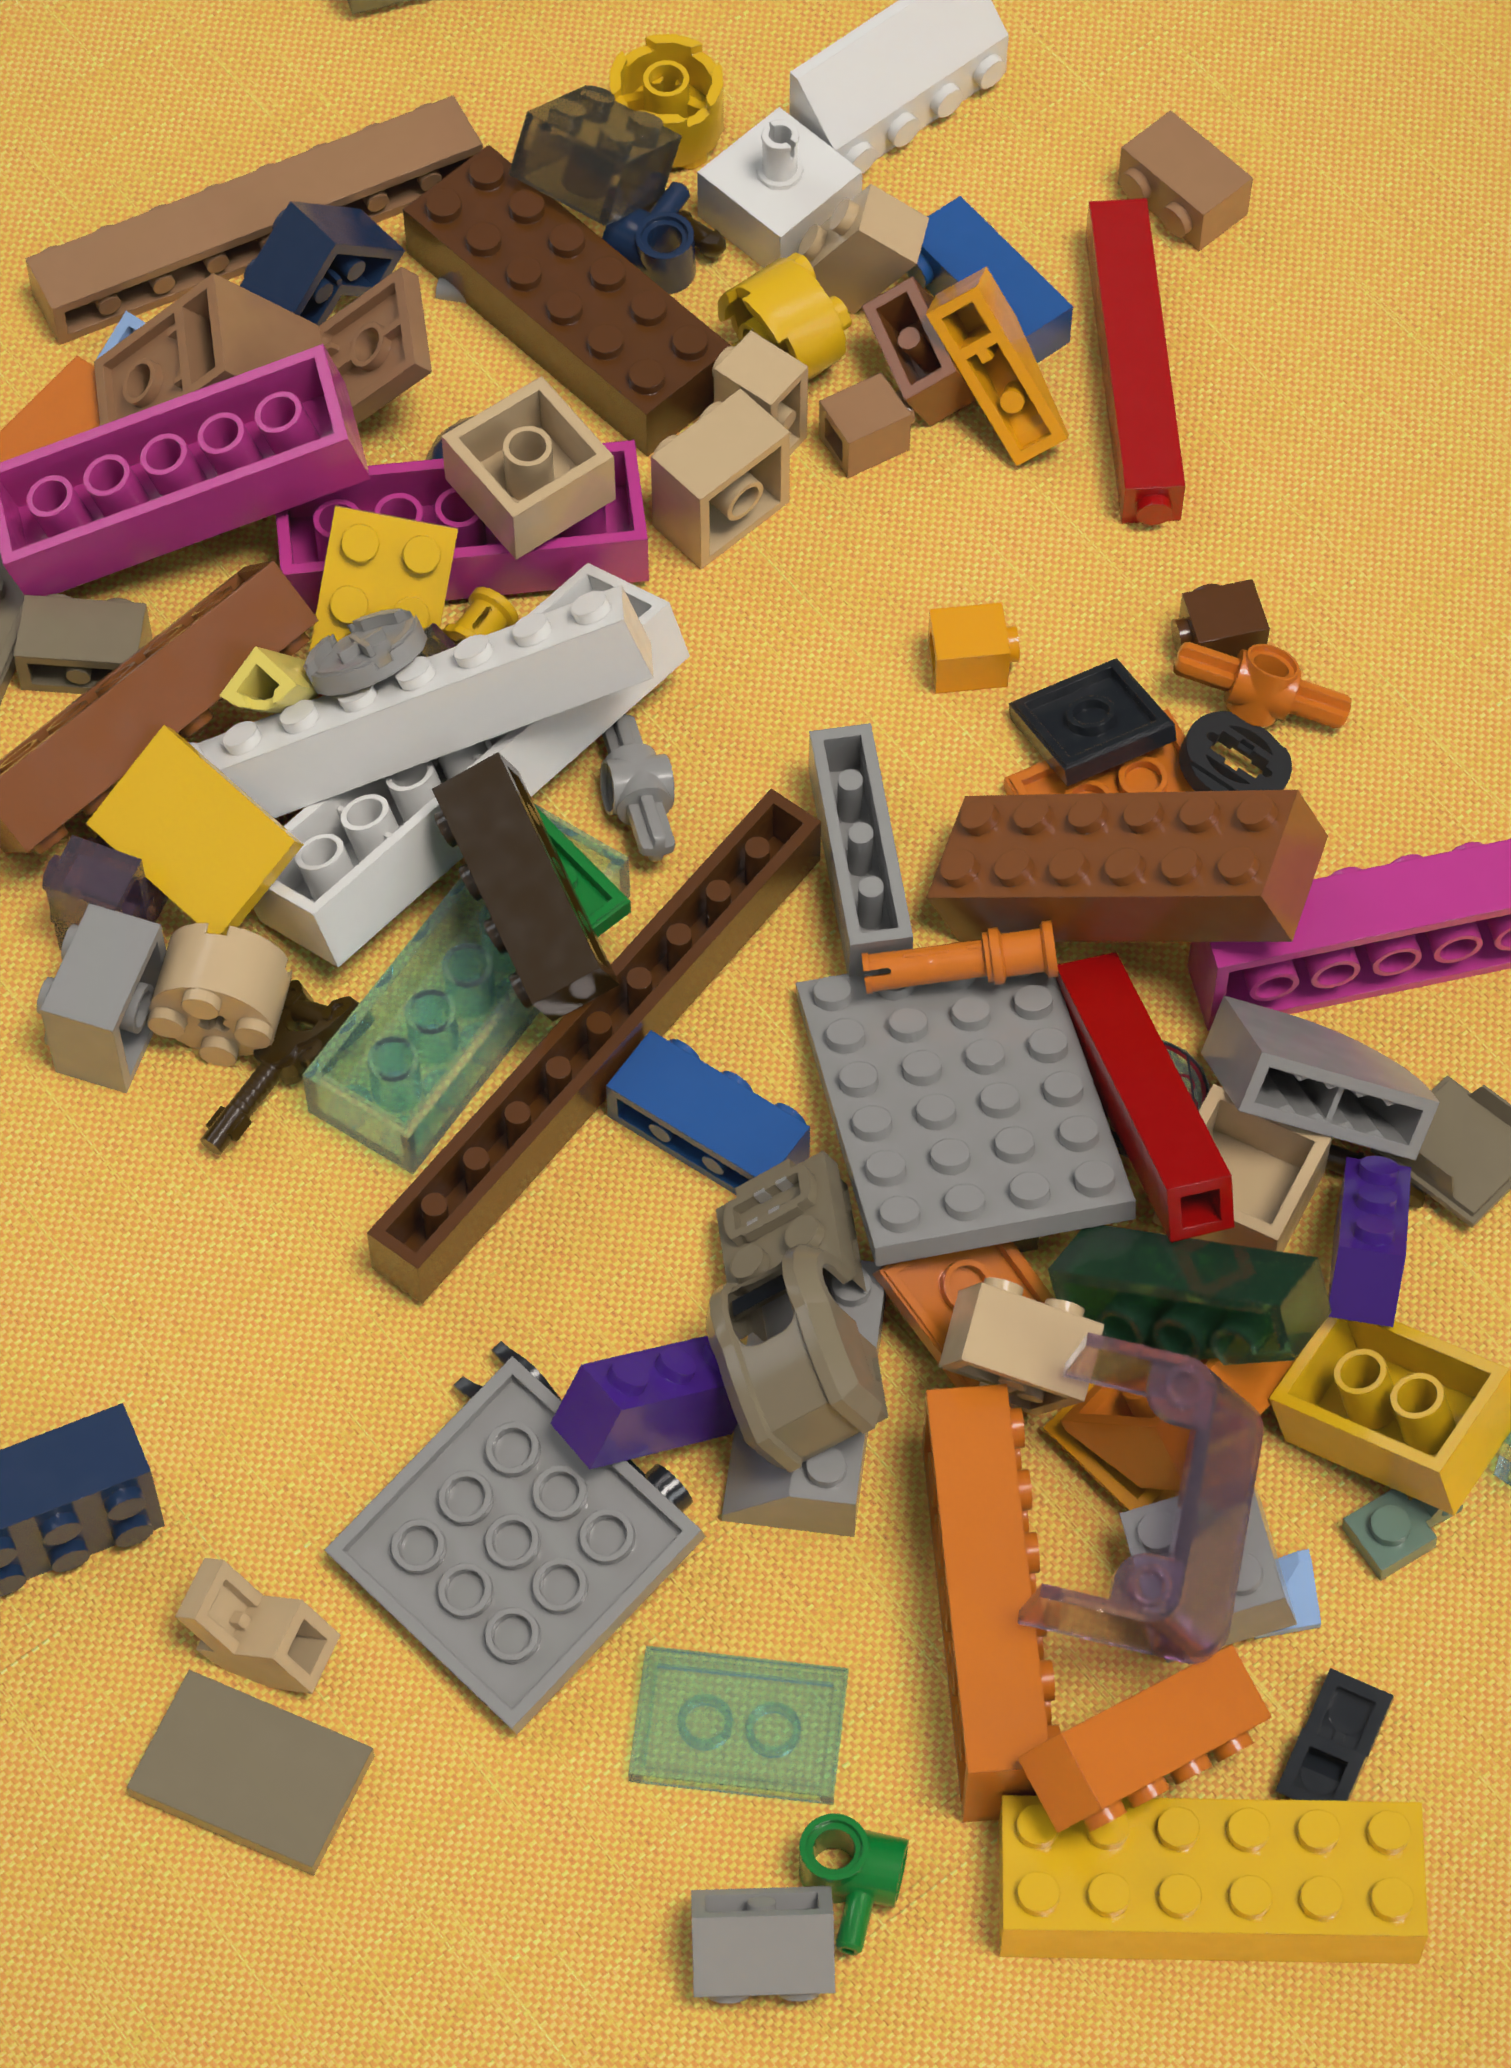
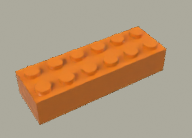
[922,1384,1061,1823]

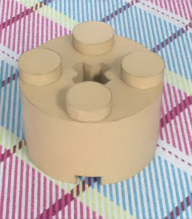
[147,923,292,1066]

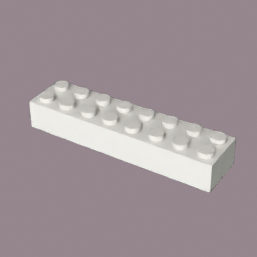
[254,563,690,967]

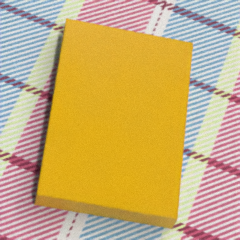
[86,725,304,936]

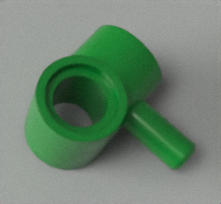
[799,1813,909,1955]

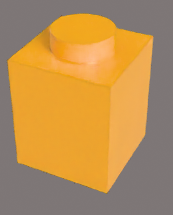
[927,602,1020,694]

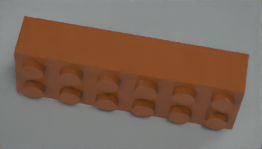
[0,560,319,855]
[926,789,1328,942]

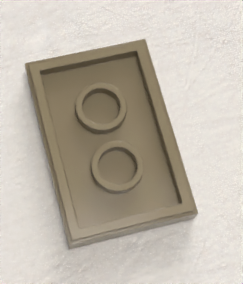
[126,1670,375,1876]

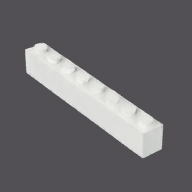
[189,585,654,818]

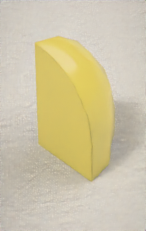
[219,646,319,713]

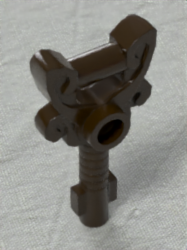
[200,980,368,1155]

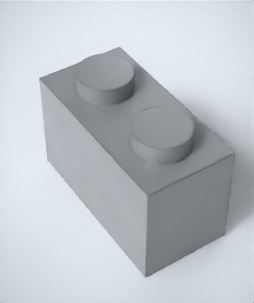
[691,1886,835,2004]

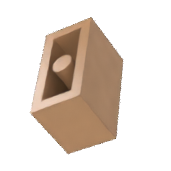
[1118,110,1253,251]

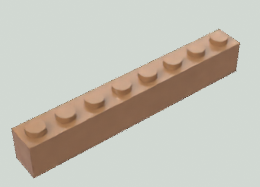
[25,95,483,345]

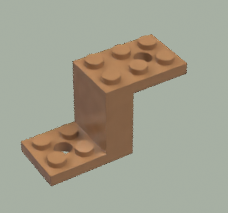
[94,267,432,426]

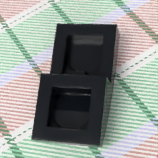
[1276,1668,1394,1801]

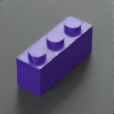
[1326,1156,1411,1327]
[550,1336,738,1469]

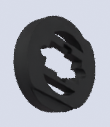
[1179,711,1292,791]

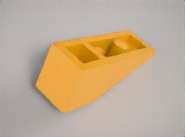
[926,266,1069,466]

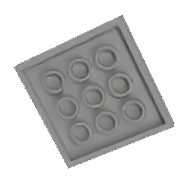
[325,1356,706,1735]

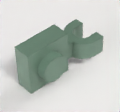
[1342,1489,1463,1581]

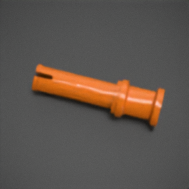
[861,920,1059,994]

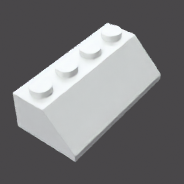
[789,0,1009,174]

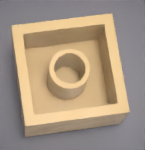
[441,376,616,560]
[651,388,790,570]

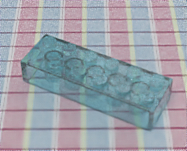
[302,803,630,1174]

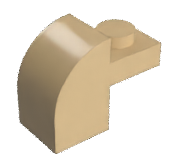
[175,1558,340,1694]

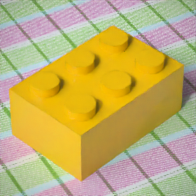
[309,505,458,657]
[1269,1317,1511,1515]

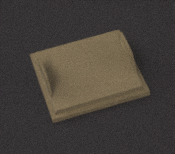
[1370,1075,1511,1228]

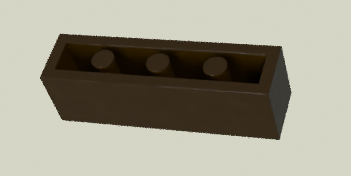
[432,752,620,1021]

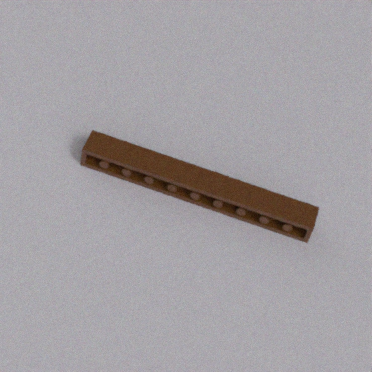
[367,788,821,1304]

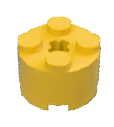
[609,34,724,170]
[718,252,852,381]

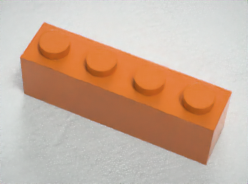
[1017,1644,1272,1833]

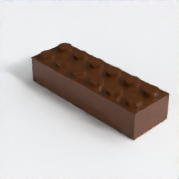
[403,145,731,457]

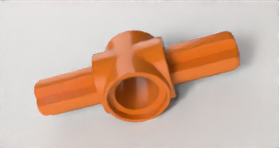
[1173,642,1352,728]

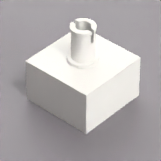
[697,107,863,268]

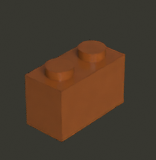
[862,276,976,427]

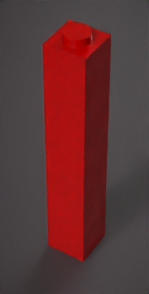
[1085,198,1185,525]
[1056,952,1235,1242]

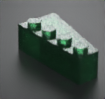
[1047,1225,1332,1374]

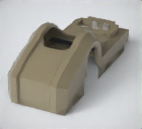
[706,1150,888,1473]

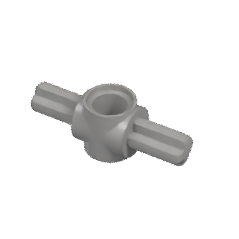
[600,713,675,862]

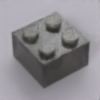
[508,85,682,226]

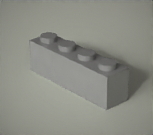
[808,723,913,977]

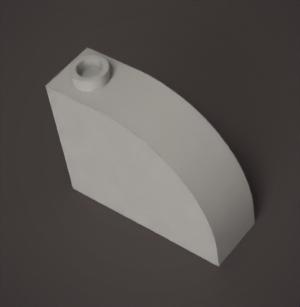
[1201,996,1440,1160]

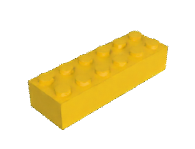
[999,1795,1429,1964]

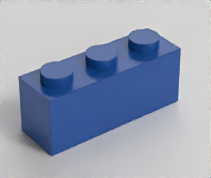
[906,196,1073,363]
[606,1030,810,1195]

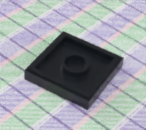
[1008,658,1177,787]

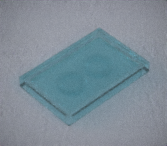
[628,1646,849,1805]

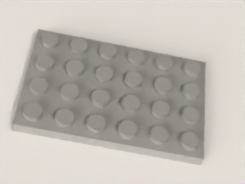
[796,968,1136,1267]

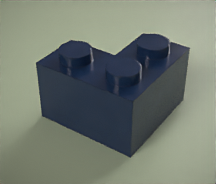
[240,201,405,326]

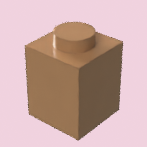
[819,372,915,478]

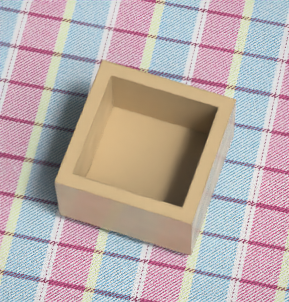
[1153,1084,1332,1264]

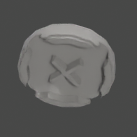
[303,608,428,696]

